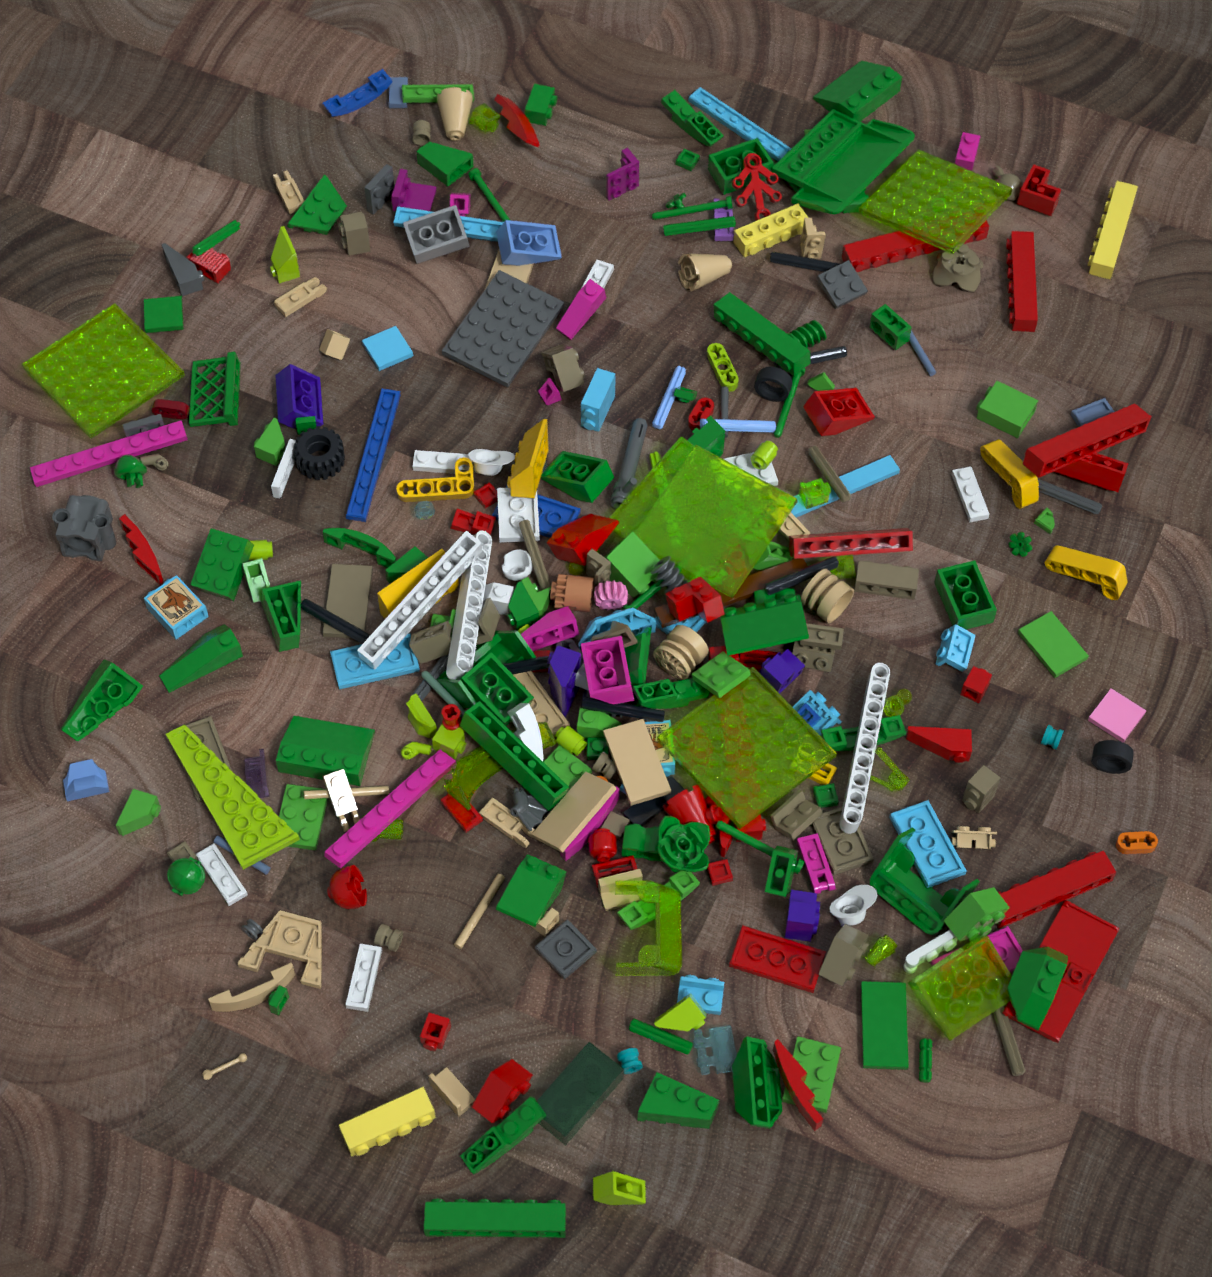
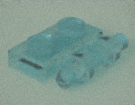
[693,1025,737,1075]

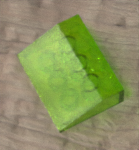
[907,936,1012,1041]

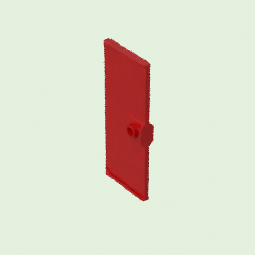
[1002,900,1119,1043]

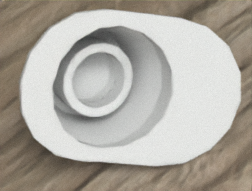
[468,449,515,476]
[829,885,877,927]

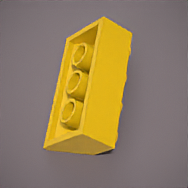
[507,419,549,498]
[377,549,459,619]

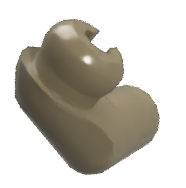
[140,454,168,470]

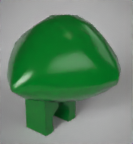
[114,454,147,488]

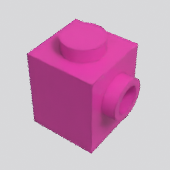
[450,193,470,217]

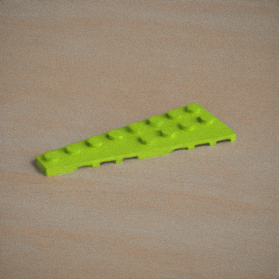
[166,724,300,870]

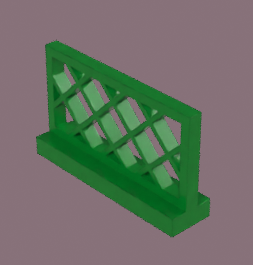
[189,351,241,427]

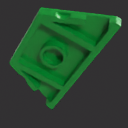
[287,174,347,235]

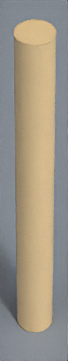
[303,786,389,799]
[454,873,505,949]

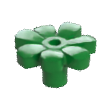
[665,193,686,209]
[1009,532,1032,557]

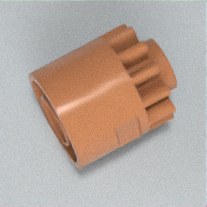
[550,574,594,612]

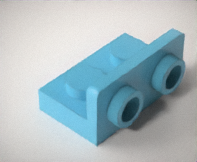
[936,624,975,672]
[793,690,842,737]
[677,975,724,1015]

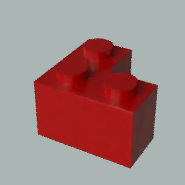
[1017,164,1061,216]
[665,576,725,623]
[472,1059,533,1123]

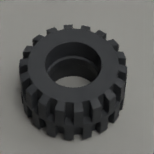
[294,426,345,480]

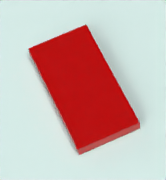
[729,925,826,993]

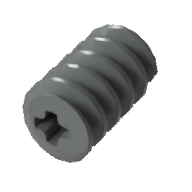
[650,556,688,593]

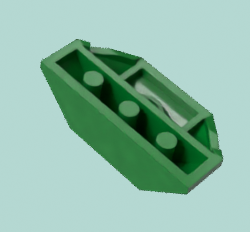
[624,627,652,706]
[1007,946,1068,1030]
[732,1036,783,1129]

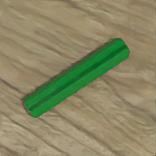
[629,1019,693,1055]

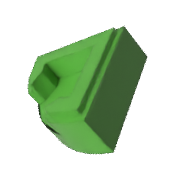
[807,372,835,391]
[1034,507,1055,534]

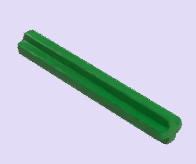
[663,216,736,236]
[192,220,241,256]

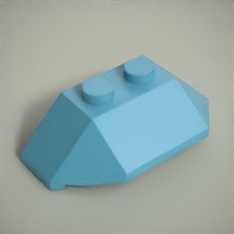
[578,608,656,651]

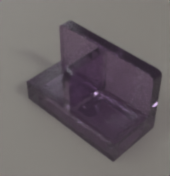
[244,749,270,798]

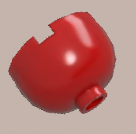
[327,865,367,910]

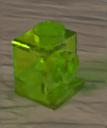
[469,103,501,133]
[799,478,831,509]
[829,554,856,579]

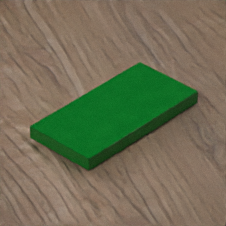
[861,981,909,1070]

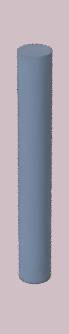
[909,330,936,376]
[214,835,271,875]

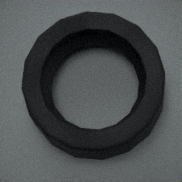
[754,367,793,402]
[1091,740,1134,774]

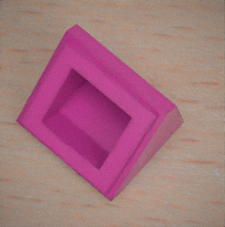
[538,378,562,405]

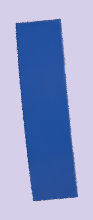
[323,69,392,116]

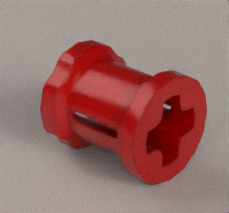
[441,704,461,731]

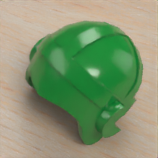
[167,857,205,896]

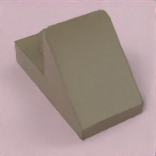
[591,621,637,648]

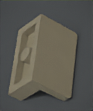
[476,598,500,645]
[409,621,452,664]
[800,623,844,650]

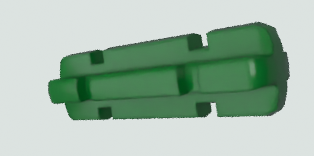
[919,1038,932,1083]

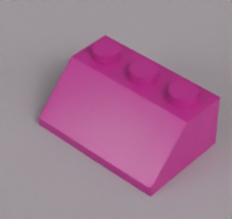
[581,636,634,705]

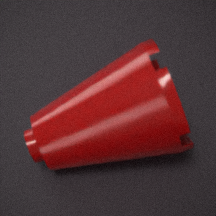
[663,785,716,845]

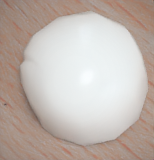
[502,549,532,581]

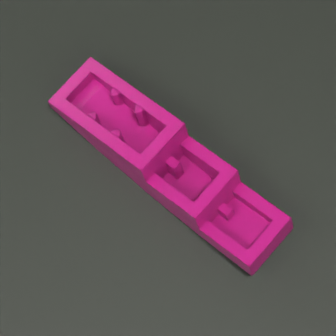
[560,786,620,861]

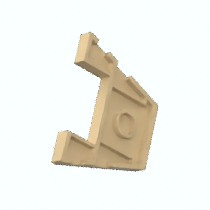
[238,910,322,989]

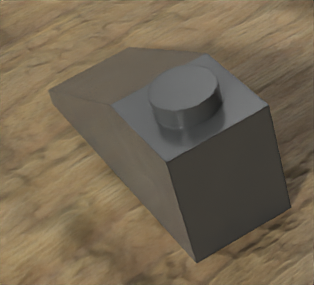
[161,243,204,296]

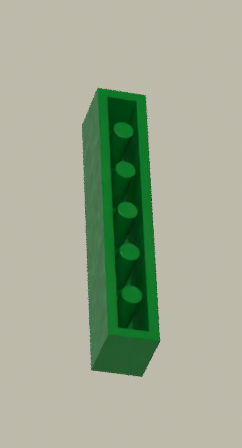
[713,292,810,376]
[460,701,569,811]
[424,1199,566,1238]

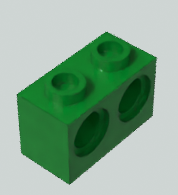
[869,304,912,351]

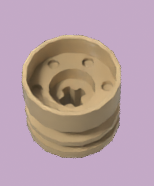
[801,569,854,623]
[653,625,709,680]

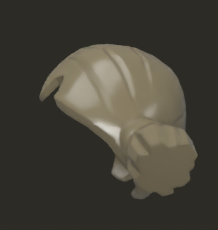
[992,166,1023,200]

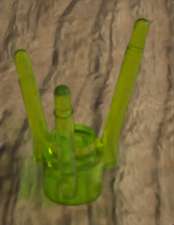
[870,747,910,792]

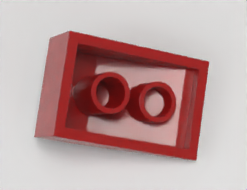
[803,388,875,436]
[547,514,619,566]

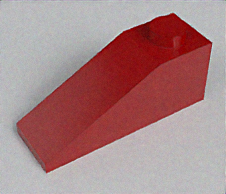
[906,726,972,763]

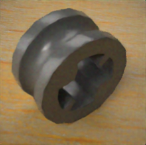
[241,919,263,940]

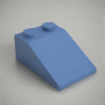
[496,220,562,266]

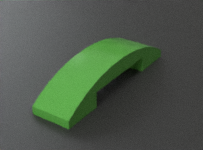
[617,871,700,930]

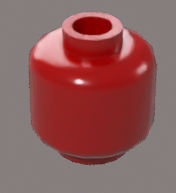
[589,828,617,862]

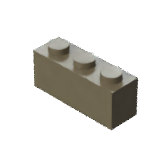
[854,561,919,600]

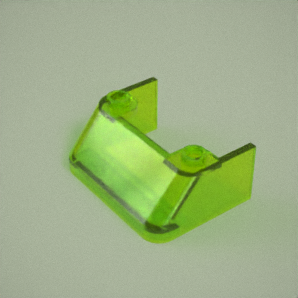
[615,881,682,976]

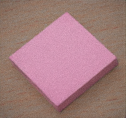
[1088,689,1146,743]

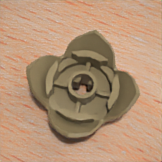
[933,244,984,292]

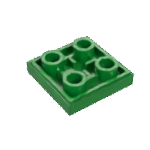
[144,296,184,333]

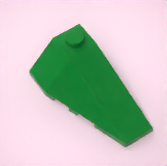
[159,624,243,693]
[60,659,143,742]

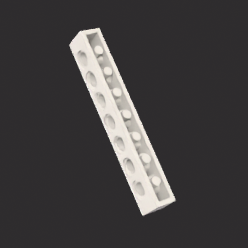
[357,531,483,670]

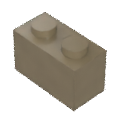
[962,765,1000,813]

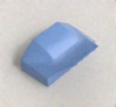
[63,759,110,801]

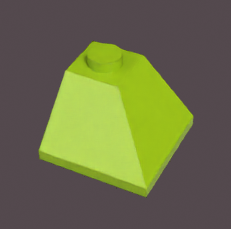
[269,226,300,284]

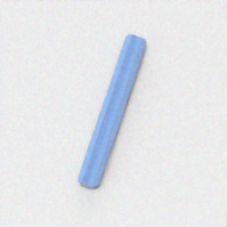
[653,366,686,430]
[700,419,776,432]

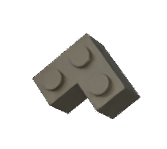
[338,212,370,256]
[541,344,585,392]
[818,924,869,986]

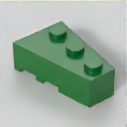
[663,415,725,482]
[261,580,301,652]
[637,1072,719,1129]

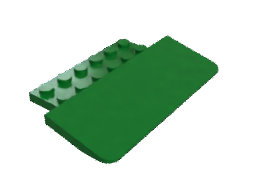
[772,109,915,214]

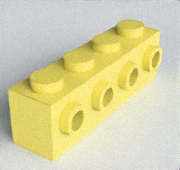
[733,204,809,257]
[339,1087,436,1157]

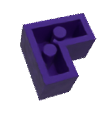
[756,649,805,699]
[785,890,820,942]

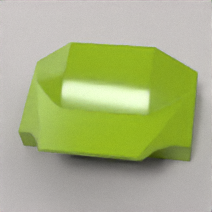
[406,694,437,738]

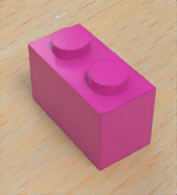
[953,132,981,177]

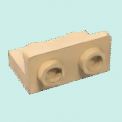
[800,218,826,259]

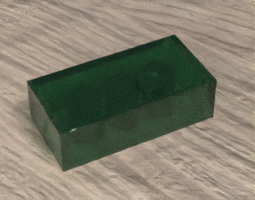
[537,1042,624,1146]

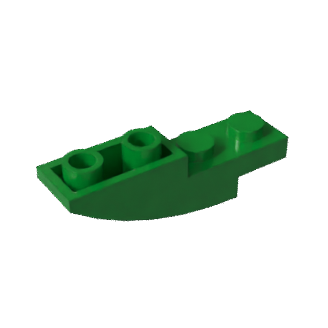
[661,90,724,147]
[632,678,710,709]
[460,1097,547,1174]

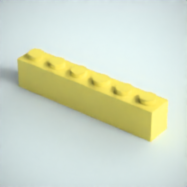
[1087,181,1138,280]

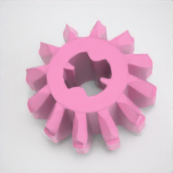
[594,580,628,611]

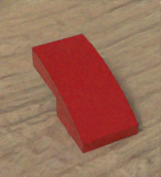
[451,509,496,535]
[719,807,734,858]

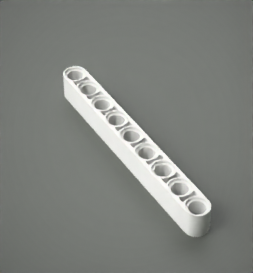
[446,530,492,680]
[840,663,890,834]

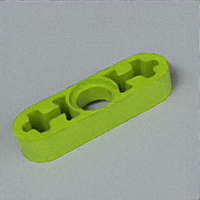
[707,343,739,392]

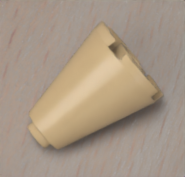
[437,87,473,141]
[678,253,732,291]

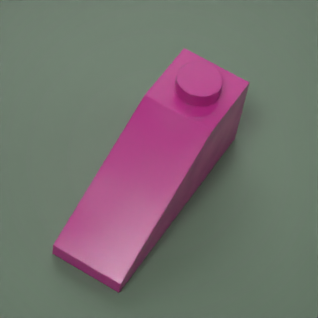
[556,279,606,340]
[521,606,579,651]

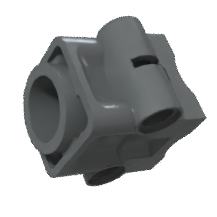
[52,495,117,561]

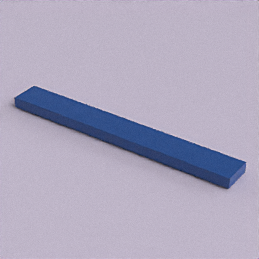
[346,388,401,522]

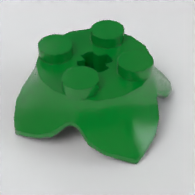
[656,816,710,872]

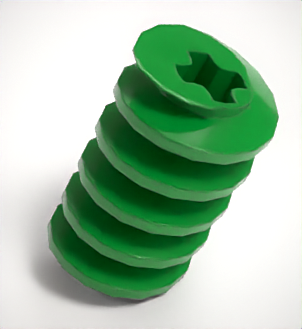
[787,320,827,349]

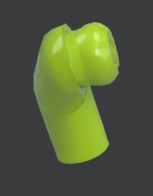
[401,742,432,760]

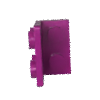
[606,148,639,200]
[391,169,437,211]

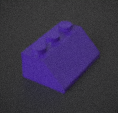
[275,364,323,429]
[547,645,581,718]

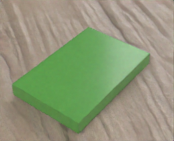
[1018,611,1089,678]

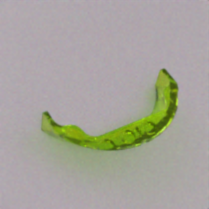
[444,722,556,810]

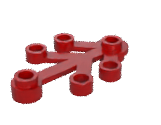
[732,153,782,221]

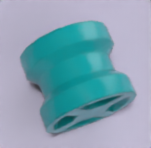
[1041,725,1064,750]
[616,1048,643,1074]

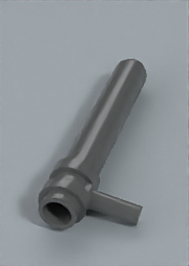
[611,418,648,511]

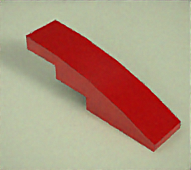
[494,94,540,147]
[119,514,164,586]
[773,1039,824,1131]

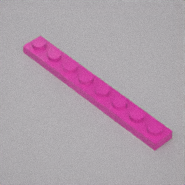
[30,420,188,487]
[325,749,456,869]

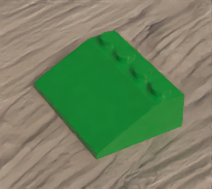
[813,60,902,122]
[720,594,809,656]
[276,716,375,786]

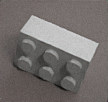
[403,205,469,264]

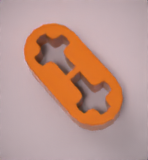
[1116,831,1158,854]

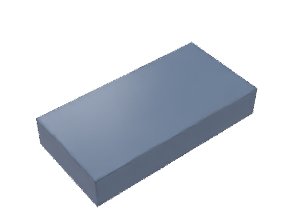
[389,77,408,108]
[1070,398,1114,427]

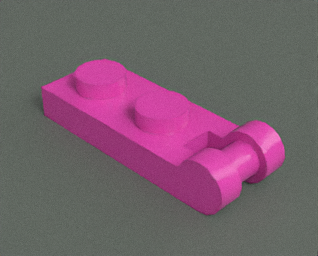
[797,833,836,894]

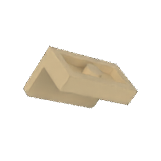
[598,869,646,911]
[428,1067,475,1117]

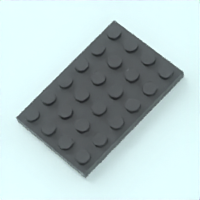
[442,270,564,388]

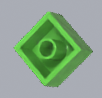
[944,887,1010,941]

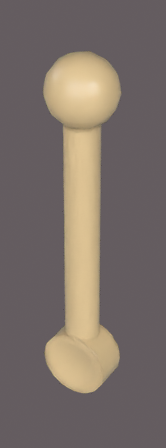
[202,1053,247,1080]

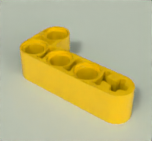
[980,439,1039,509]
[396,457,474,502]
[1045,545,1127,600]

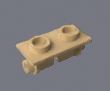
[951,826,997,849]

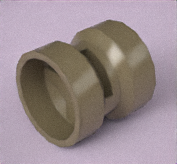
[413,120,431,146]
[592,752,616,780]
[374,924,403,952]

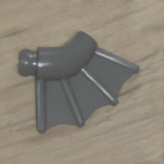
[510,787,548,831]

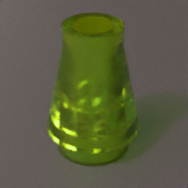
[865,934,897,967]

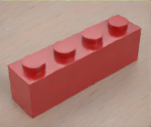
[1054,453,1128,492]

